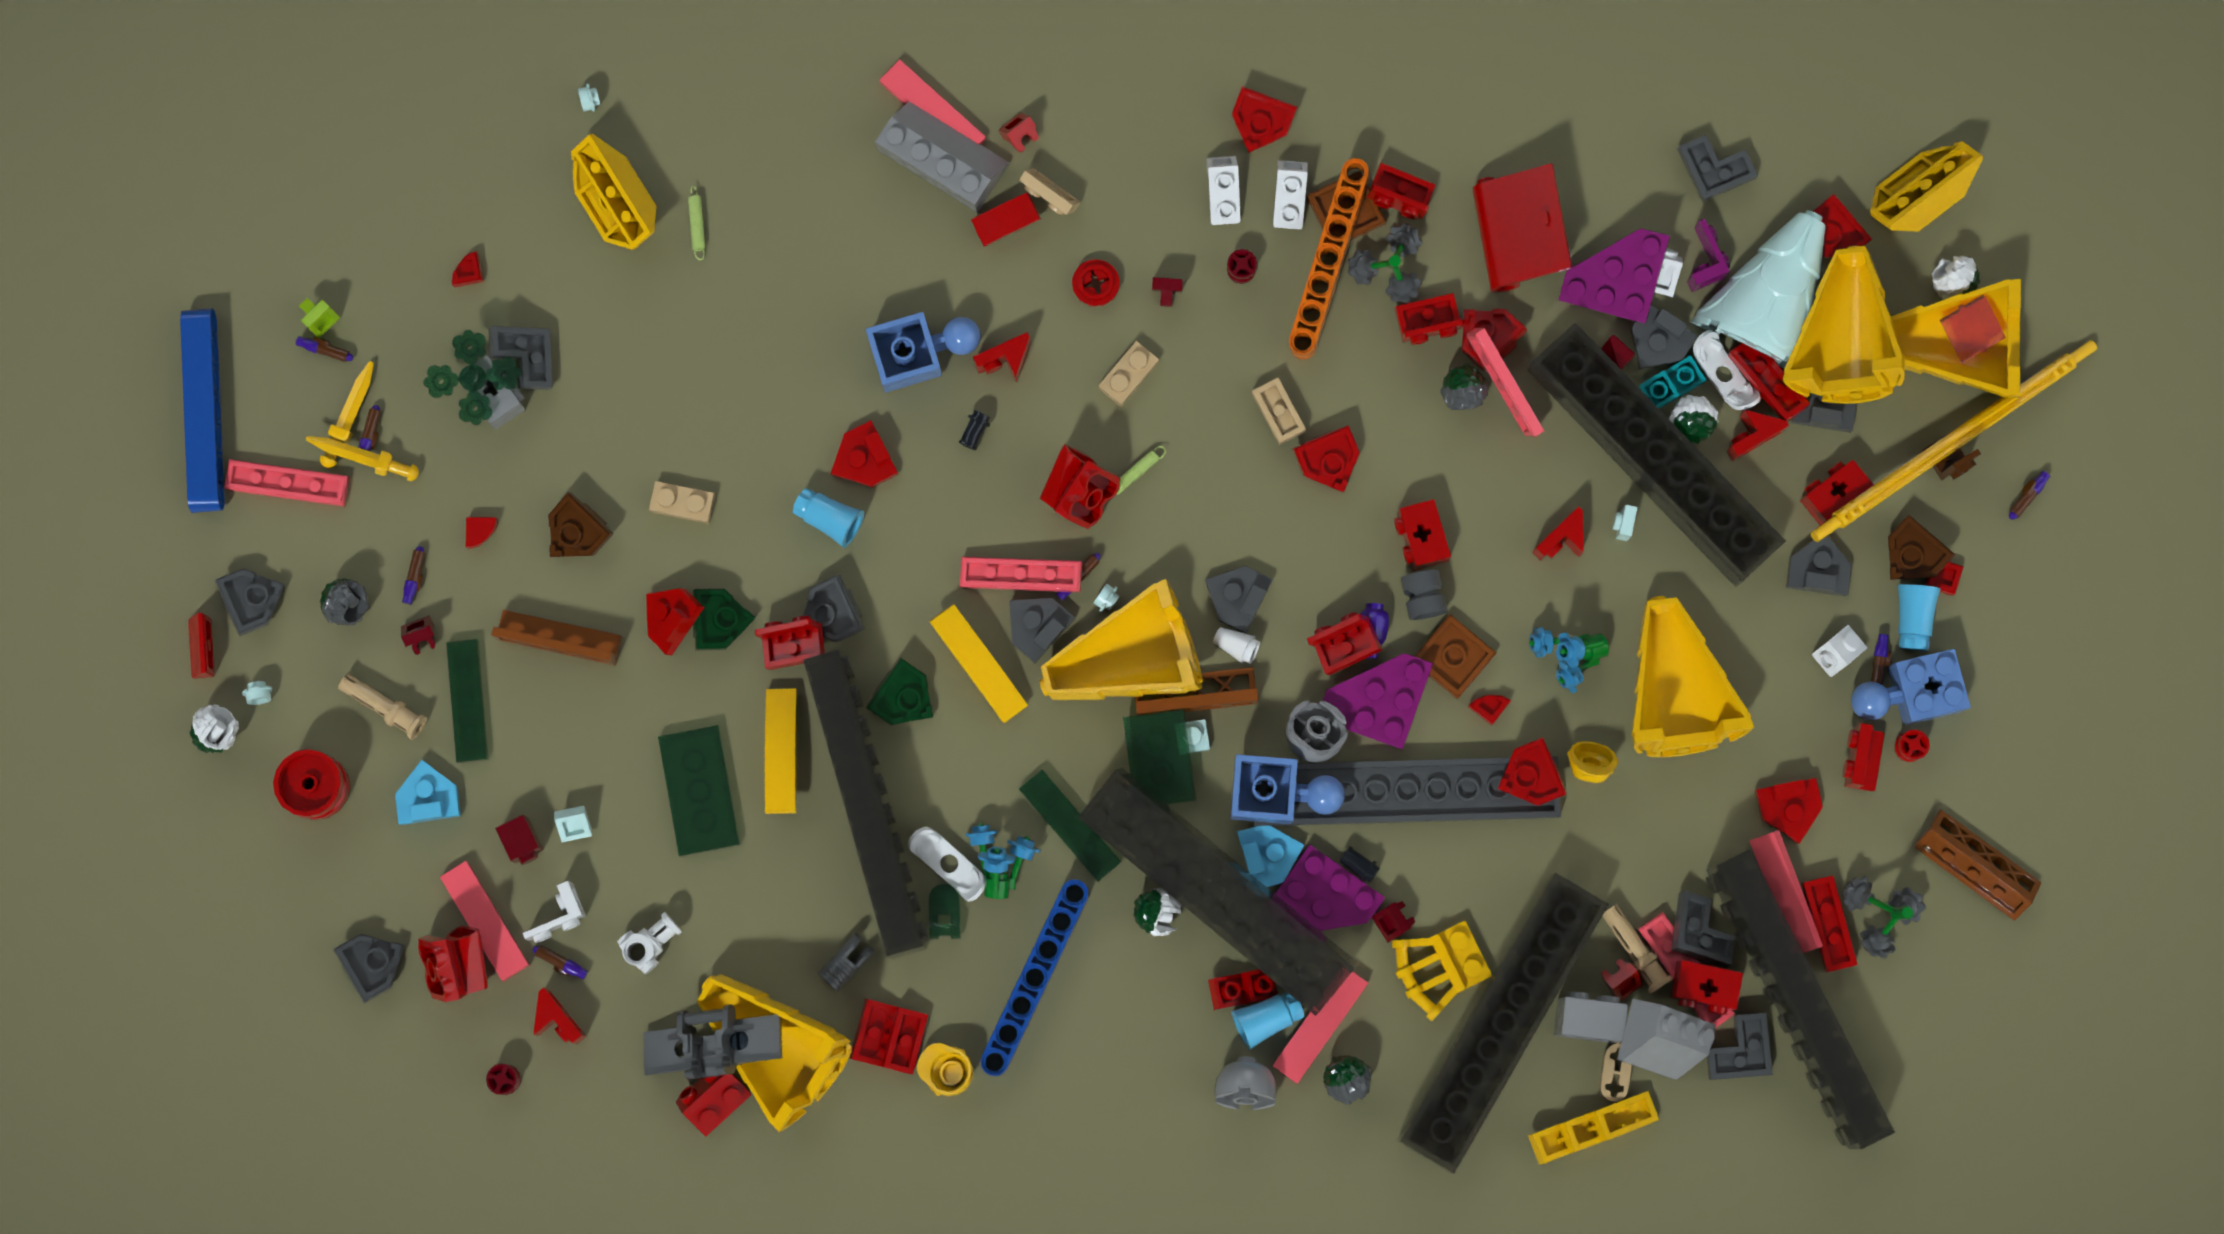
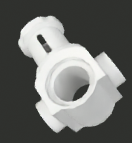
[617,911,682,975]

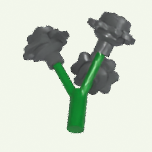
[1348,223,1422,303]
[1842,876,1926,959]

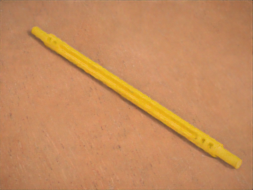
[1810,340,2097,542]

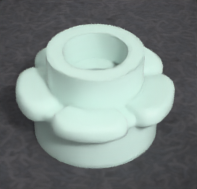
[578,83,600,112]
[1093,583,1120,612]
[242,681,273,705]

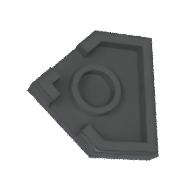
[1630,305,1698,370]
[1791,393,1857,433]
[1786,536,1851,596]
[1205,566,1273,634]
[215,569,285,636]
[803,575,865,643]
[1010,598,1075,664]
[334,934,404,1003]

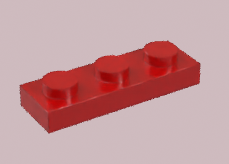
[1728,343,1810,422]
[1801,875,1858,973]

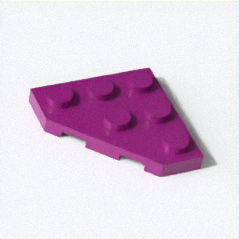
[1558,228,1671,323]
[1322,653,1433,749]
[1257,845,1385,938]

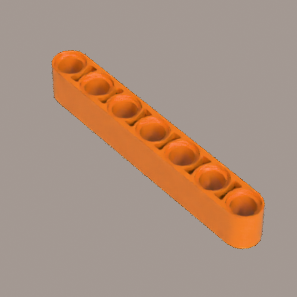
[1289,158,1369,360]

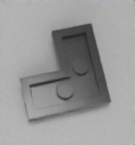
[1677,135,1758,202]
[488,326,553,390]
[1672,890,1735,968]
[1707,1013,1773,1080]

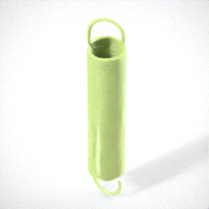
[688,186,705,260]
[1117,446,1166,495]

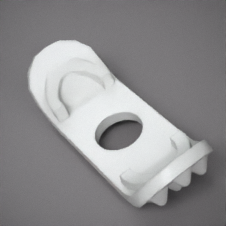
[1693,330,1761,410]
[908,827,987,902]

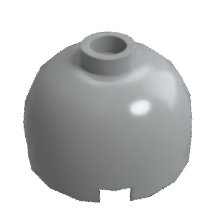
[1285,700,1348,763]
[1214,1056,1277,1110]

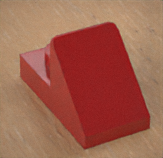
[973,332,1031,382]
[1726,410,1789,461]
[1532,506,1584,561]
[533,987,587,1044]

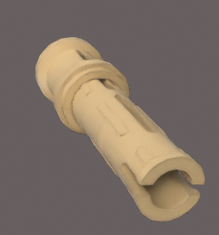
[338,673,427,740]
[1601,904,1673,994]

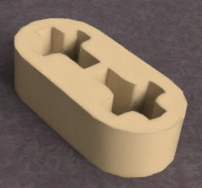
[1599,1043,1632,1102]

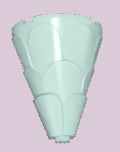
[1691,210,1826,369]

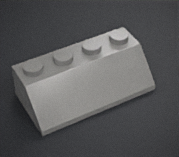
[875,101,1009,213]

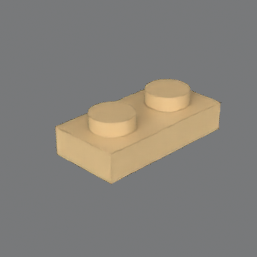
[1019,168,1081,215]
[1098,341,1159,407]
[1251,378,1306,445]
[649,481,715,524]

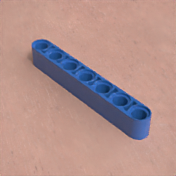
[180,308,225,513]
[981,879,1089,1076]

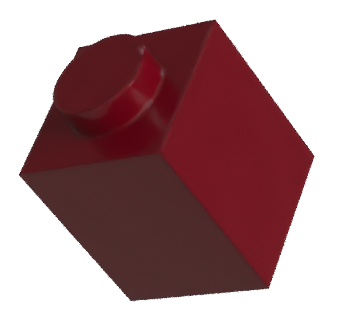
[495,815,543,865]

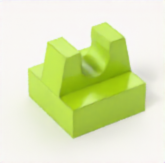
[299,298,340,338]

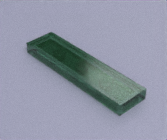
[446,639,489,763]
[1019,770,1121,882]

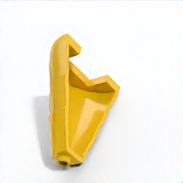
[1783,246,1905,404]
[1891,279,2021,398]
[1039,579,1203,700]
[1631,596,1754,758]
[697,974,852,1132]

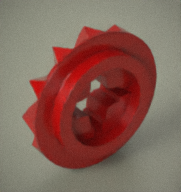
[1072,259,1120,307]

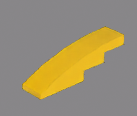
[929,604,1028,723]
[765,688,798,814]
[1528,1091,1659,1165]

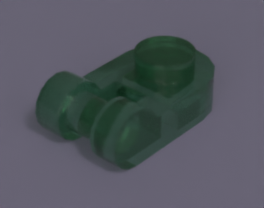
[929,884,961,940]

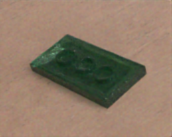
[658,725,740,857]

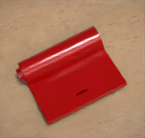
[1472,163,1573,293]

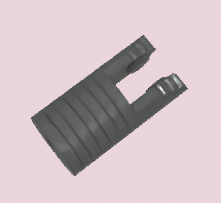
[818,933,875,992]

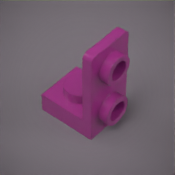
[1687,218,1730,292]

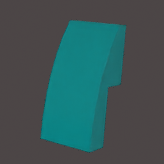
[1639,355,1707,412]

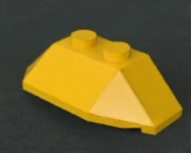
[571,134,657,250]
[1870,141,1983,232]

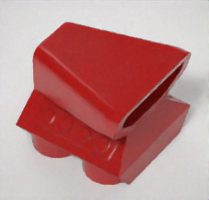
[1040,444,1121,529]
[418,925,488,1002]

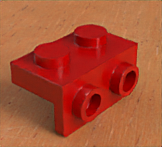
[1367,163,1436,220]
[1394,293,1464,345]
[1307,612,1382,676]
[755,616,826,670]
[1842,723,1884,792]
[676,1074,752,1137]

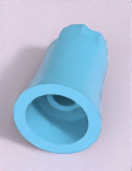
[792,488,864,548]
[1897,584,1941,651]
[1231,990,1305,1050]

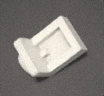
[1812,625,1868,677]

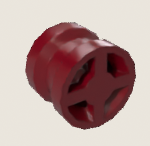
[1227,249,1257,284]
[486,1064,521,1095]

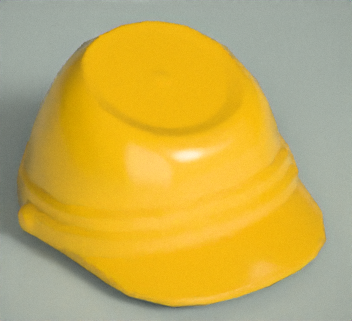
[1567,741,1619,783]
[917,1043,973,1096]

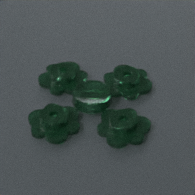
[423,330,521,425]

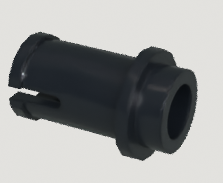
[958,410,991,451]
[1339,846,1380,883]

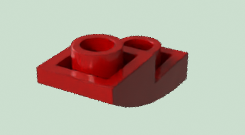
[971,192,1041,246]
[1208,967,1278,1010]

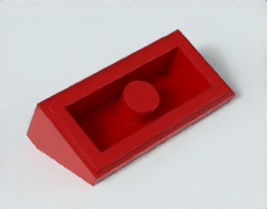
[188,613,215,679]

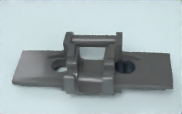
[644,1004,783,1079]

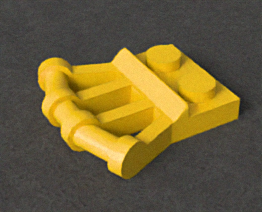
[1391,921,1493,1022]

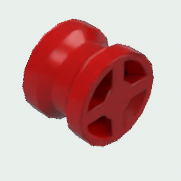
[1894,729,1930,762]

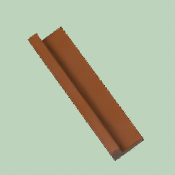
[491,610,622,666]
[1135,667,1258,718]
[1914,809,2042,921]

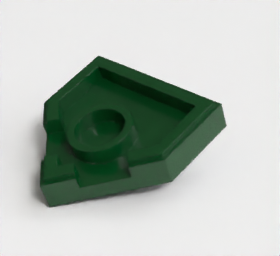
[693,588,756,651]
[866,658,934,725]

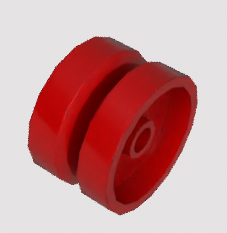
[273,749,350,820]

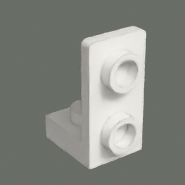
[1206,156,1241,225]
[1273,160,1308,229]
[522,881,586,943]

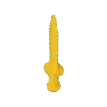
[320,361,374,468]
[306,436,419,481]

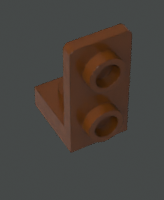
[1922,434,1981,480]

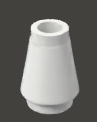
[1213,627,1260,664]

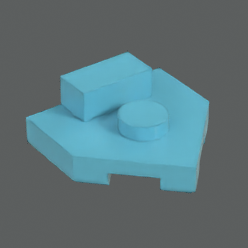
[395,760,461,825]
[1237,826,1304,891]

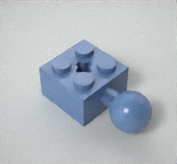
[866,312,981,393]
[1851,649,1971,726]
[1230,754,1345,824]

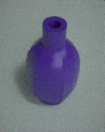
[1360,603,1389,659]

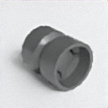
[1401,570,1448,620]

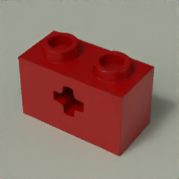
[1800,459,1874,526]
[1394,499,1451,571]
[1670,960,1743,1015]

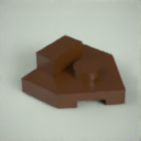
[548,492,614,557]
[1888,515,1955,580]

